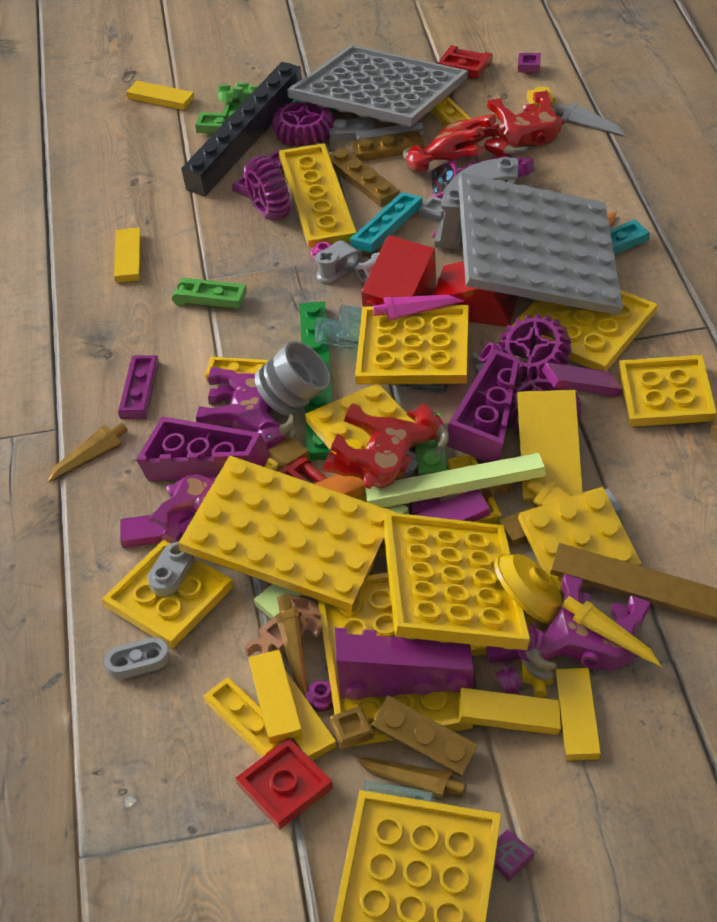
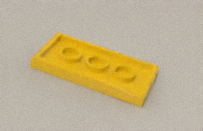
[517,390,582,503]

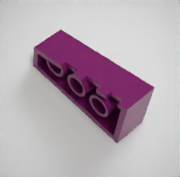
[446,348,519,462]
[136,416,270,481]
[335,627,474,700]

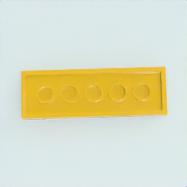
[279,143,357,248]

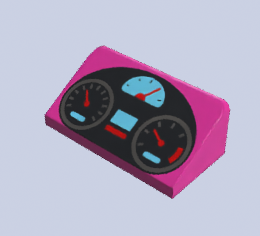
[432,160,456,199]

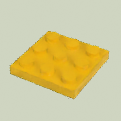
[619,355,717,427]
[305,383,415,454]
[518,486,642,595]
[102,540,234,649]

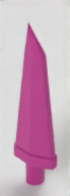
[373,295,464,321]

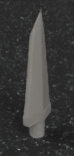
[555,103,626,136]

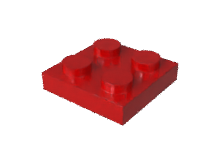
[235,738,333,830]

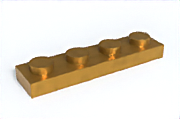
[329,147,400,207]

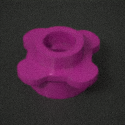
[495,662,523,695]

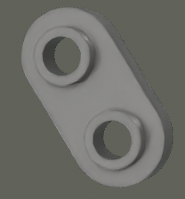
[148,542,194,596]
[104,637,170,679]

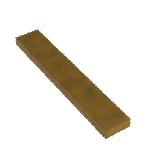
[550,543,717,623]

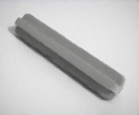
[356,121,424,141]

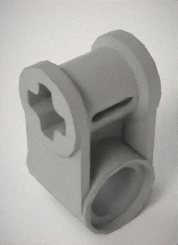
[315,240,363,284]

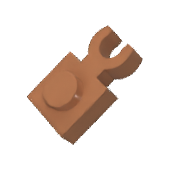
[284,594,323,637]
[244,613,303,657]

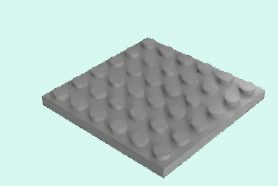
[288,45,468,127]
[458,173,623,315]

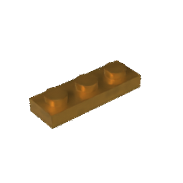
[351,130,424,161]
[371,696,478,777]

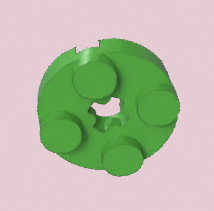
[218,82,259,103]

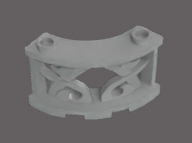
[434,157,518,250]

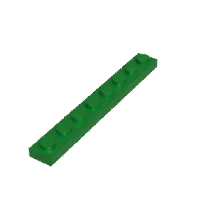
[299,301,332,461]

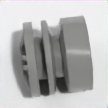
[255,341,330,416]

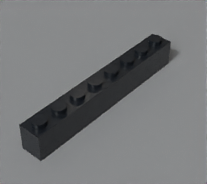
[181,61,302,197]

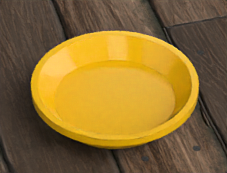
[494,554,562,625]

